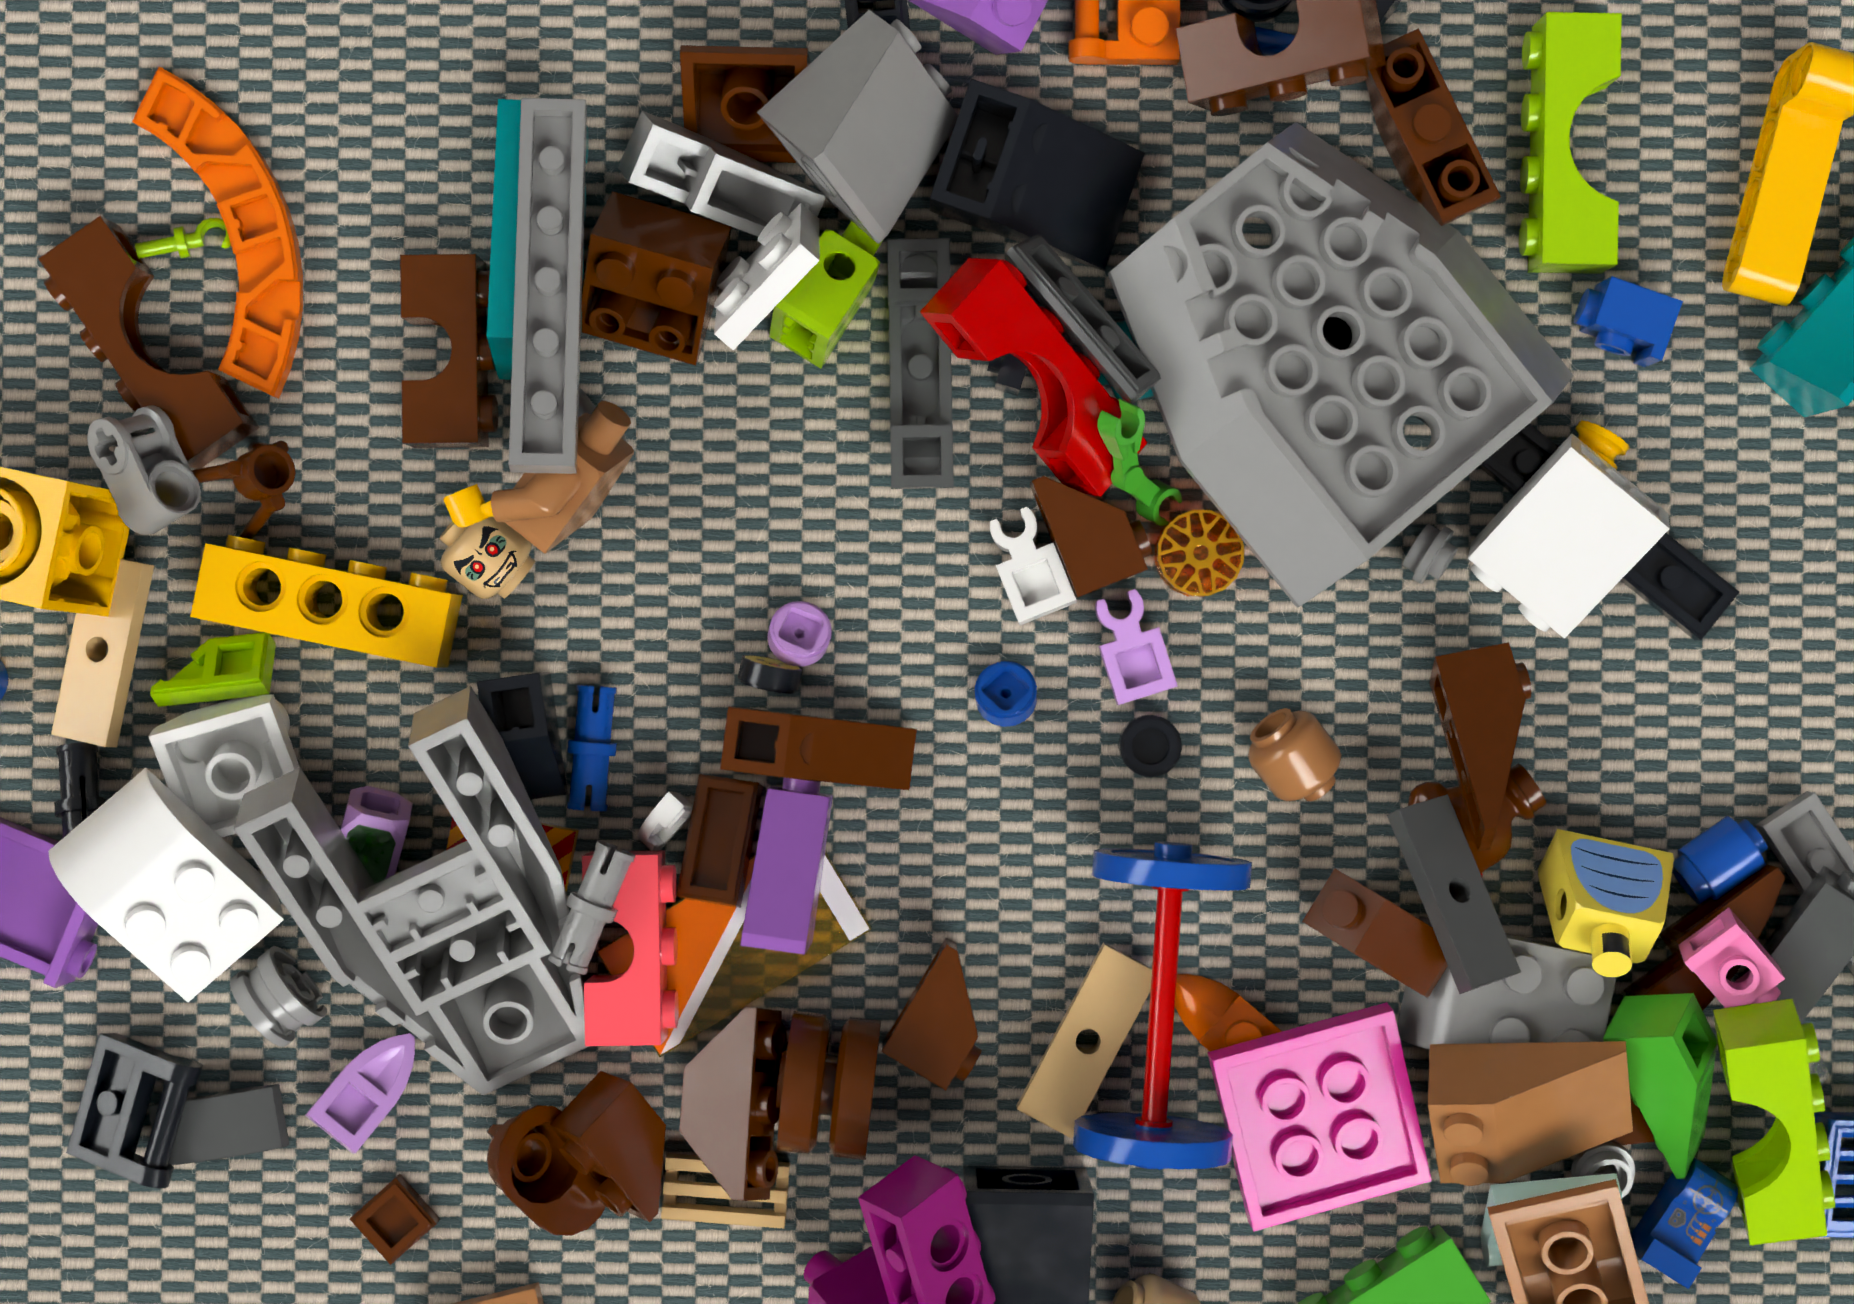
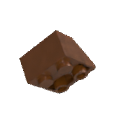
[581,191,732,366]

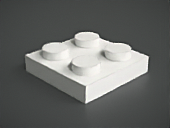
[714,203,820,350]

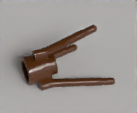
[191,441,296,539]

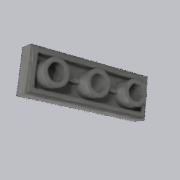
[1387,794,1521,994]

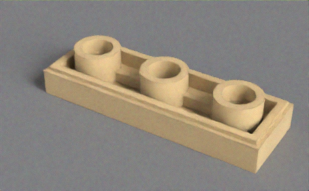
[51,559,154,748]
[1016,942,1152,1139]

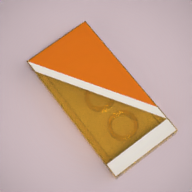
[596,850,872,1057]

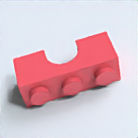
[582,850,679,1046]

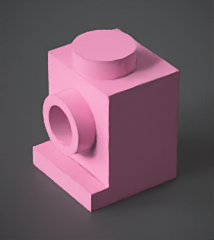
[1678,907,1785,1008]

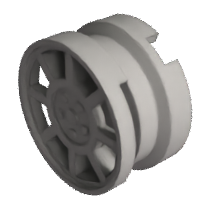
[230,946,327,1047]

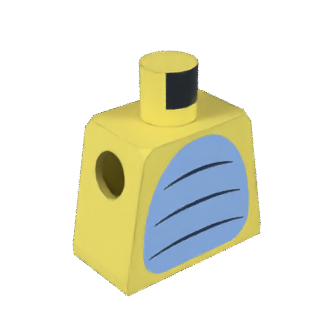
[1538,829,1674,977]

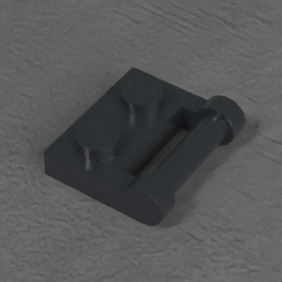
[66,1033,203,1188]

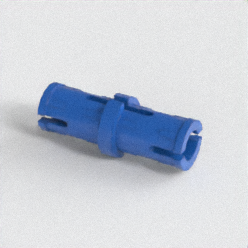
[567,685,617,811]

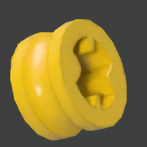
[1575,420,1629,470]

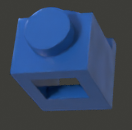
[1574,276,1683,367]

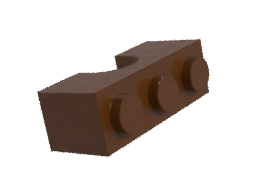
[1176,0,1386,116]
[400,254,498,448]

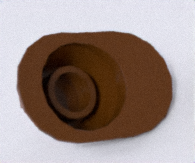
[487,1105,606,1236]

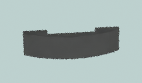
[887,238,954,489]

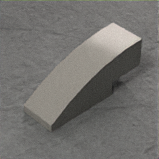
[618,111,826,237]

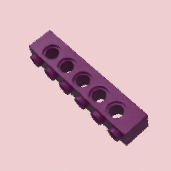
[858,1155,996,1304]

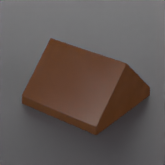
[680,45,810,163]

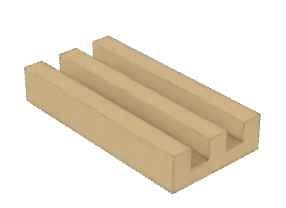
[661,1153,790,1229]

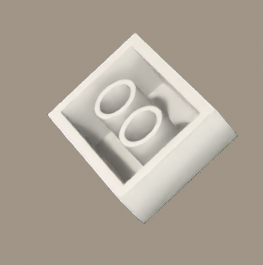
[48,768,284,1002]

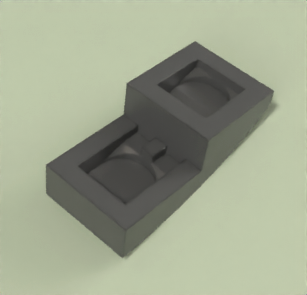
[148,1084,289,1165]

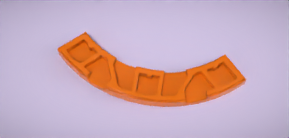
[132,66,303,399]

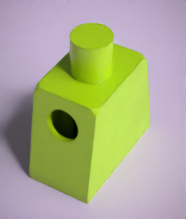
[769,221,885,369]

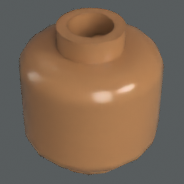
[1248,708,1342,802]

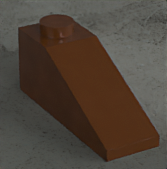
[1429,642,1531,851]

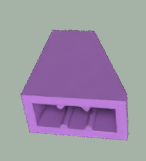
[740,778,833,955]

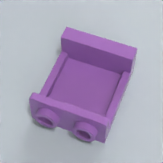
[0,817,98,988]

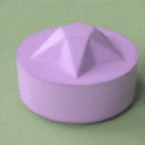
[768,601,832,667]

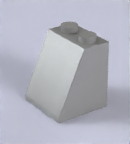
[757,10,958,244]

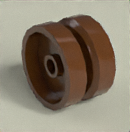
[776,1011,881,1160]

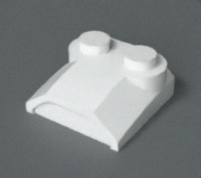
[148,694,300,837]

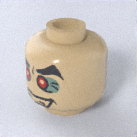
[439,517,535,599]

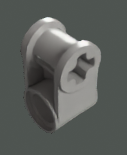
[87,405,201,535]

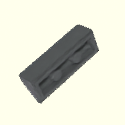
[1006,234,1161,404]

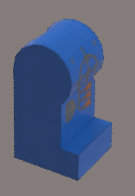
[1631,1158,1738,1289]

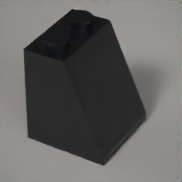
[963,1166,1094,1304]

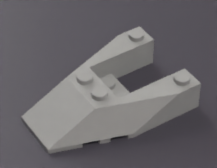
[234,686,589,1095]

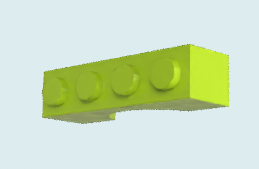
[1519,12,1622,274]
[1713,998,1835,1246]

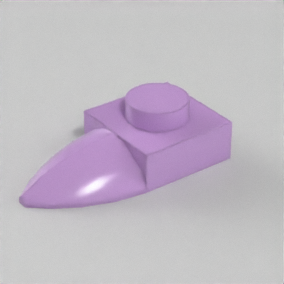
[305,1033,415,1154]

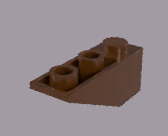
[720,706,917,790]

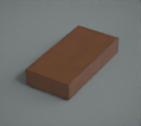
[676,774,763,908]

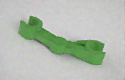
[1097,399,1182,526]

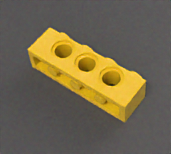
[190,535,463,668]

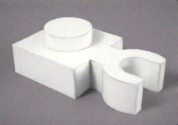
[990,507,1077,625]

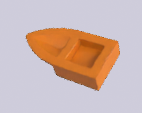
[1175,974,1282,1051]

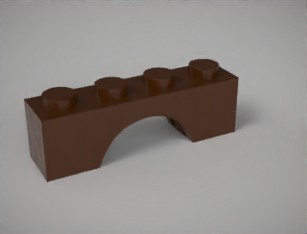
[38,216,259,469]

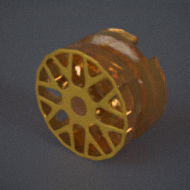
[1154,510,1244,597]

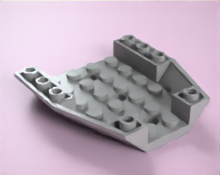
[1108,122,1573,608]

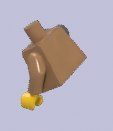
[443,389,634,554]

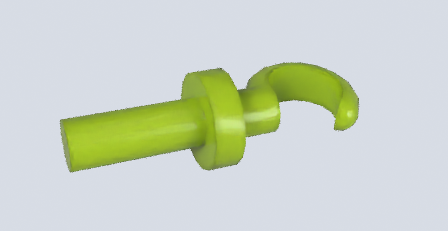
[135,218,231,259]

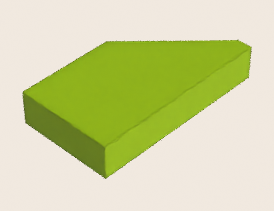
[150,632,276,707]

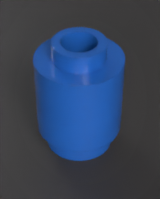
[1672,816,1768,904]

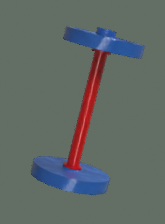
[1073,842,1252,1169]

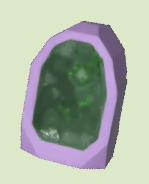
[340,786,413,884]

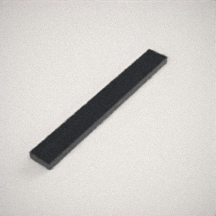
[1323,317,1740,640]

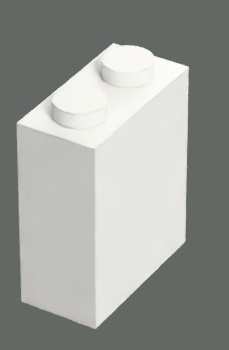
[1468,433,1670,639]

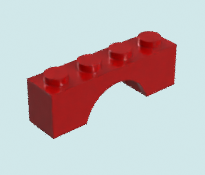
[920,258,1148,497]

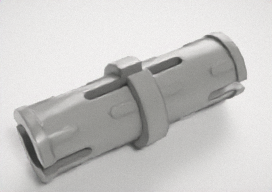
[548,840,635,975]

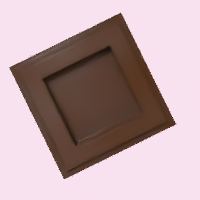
[350,1174,440,1265]

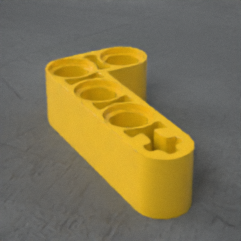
[1722,42,1854,307]

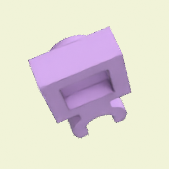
[1095,589,1178,705]

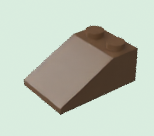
[1428,1041,1633,1186]
[1487,1179,1649,1304]

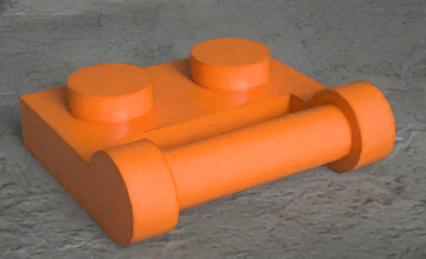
[1068,0,1180,65]

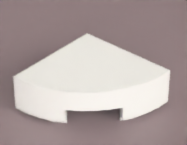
[637,791,693,851]

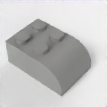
[1397,916,1616,1050]

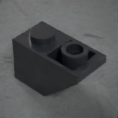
[476,672,568,800]

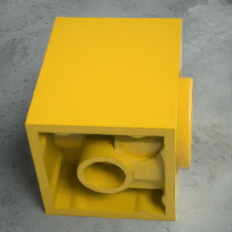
[0,466,130,617]

